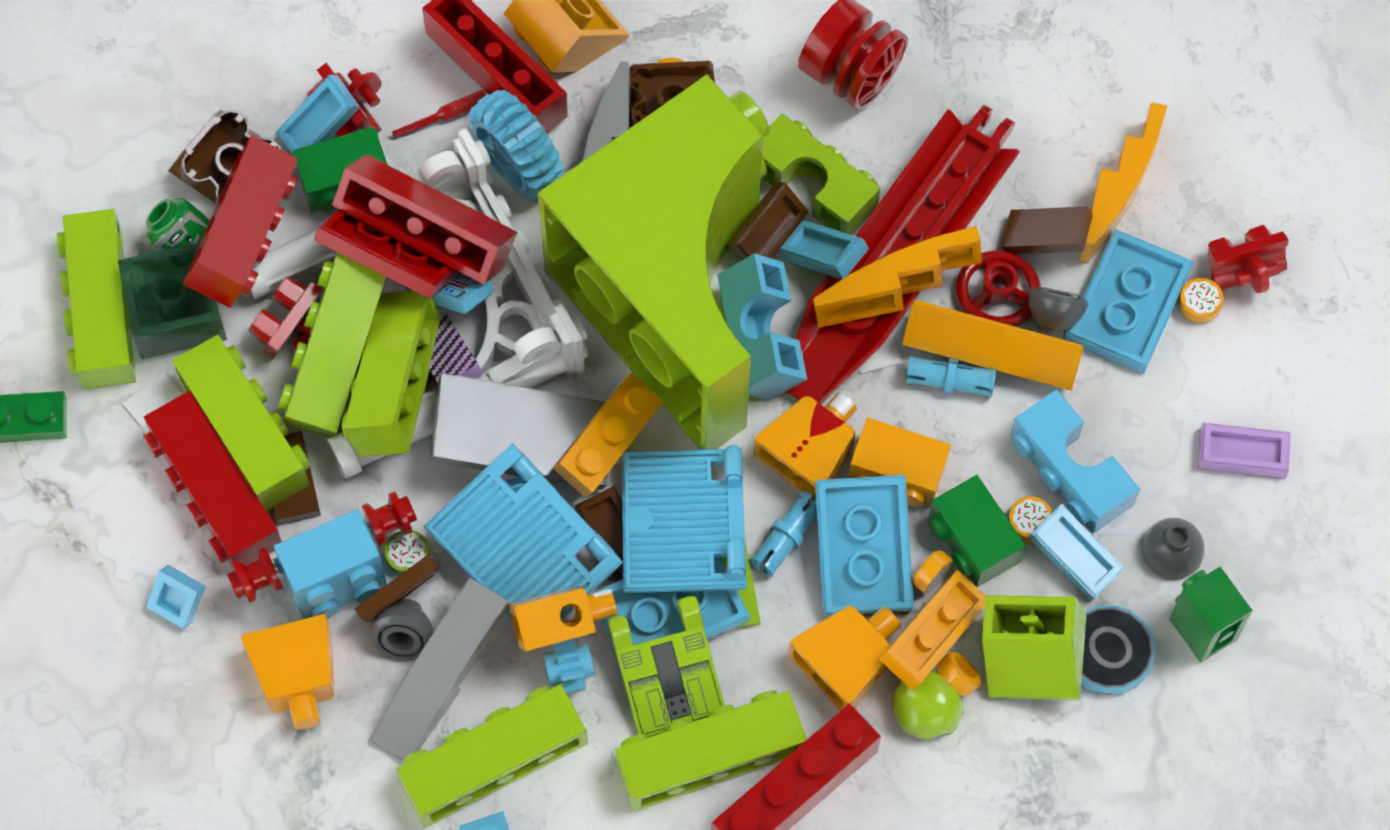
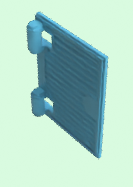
[423,443,623,620]
[622,445,747,593]

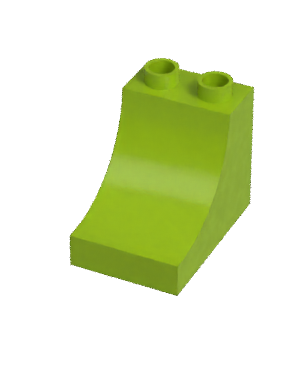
[538,74,769,450]

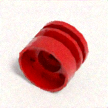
[798,0,909,110]

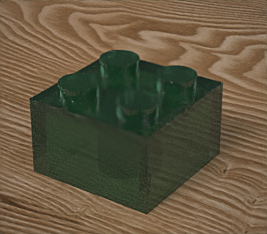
[118,242,227,359]

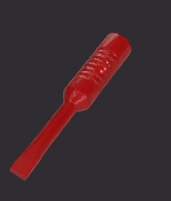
[391,89,486,140]

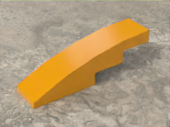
[1079,102,1167,263]
[813,226,982,328]

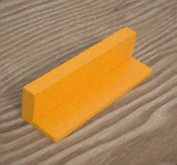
[902,300,1084,391]

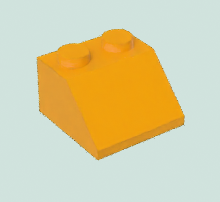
[503,0,629,73]

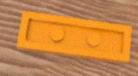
[552,372,664,498]
[879,569,986,691]

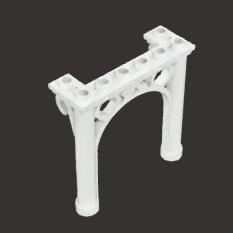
[250,128,588,479]

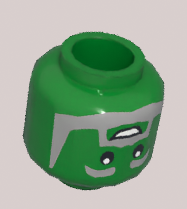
[146,198,210,262]

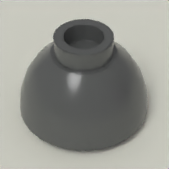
[1028,287,1089,339]
[1142,518,1205,579]
[370,599,433,660]

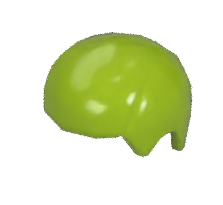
[892,670,964,740]

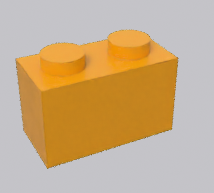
[848,417,951,507]

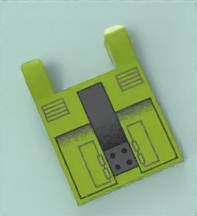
[607,596,725,737]

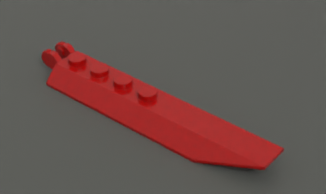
[786,105,1020,404]

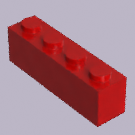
[422,0,568,133]
[183,135,298,308]
[332,154,518,284]
[143,390,282,568]
[711,703,881,830]

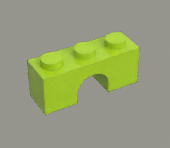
[762,113,881,235]

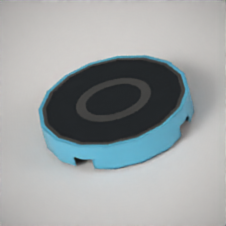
[1081,605,1155,695]

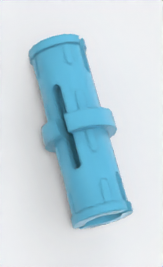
[905,356,996,397]
[749,491,817,578]

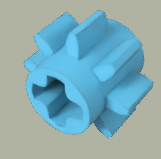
[543,638,595,694]

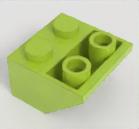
[982,595,1087,701]

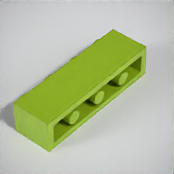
[57,209,136,390]
[277,252,386,438]
[342,290,441,457]
[172,334,311,512]
[396,684,588,829]
[614,690,807,812]

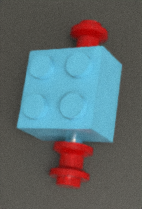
[227,491,417,619]

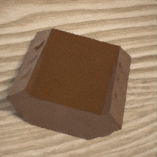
[629,61,715,126]
[168,110,282,204]

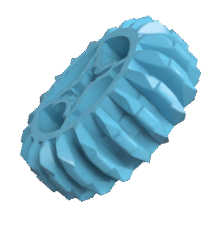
[468,90,564,201]

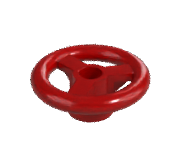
[955,250,1041,327]

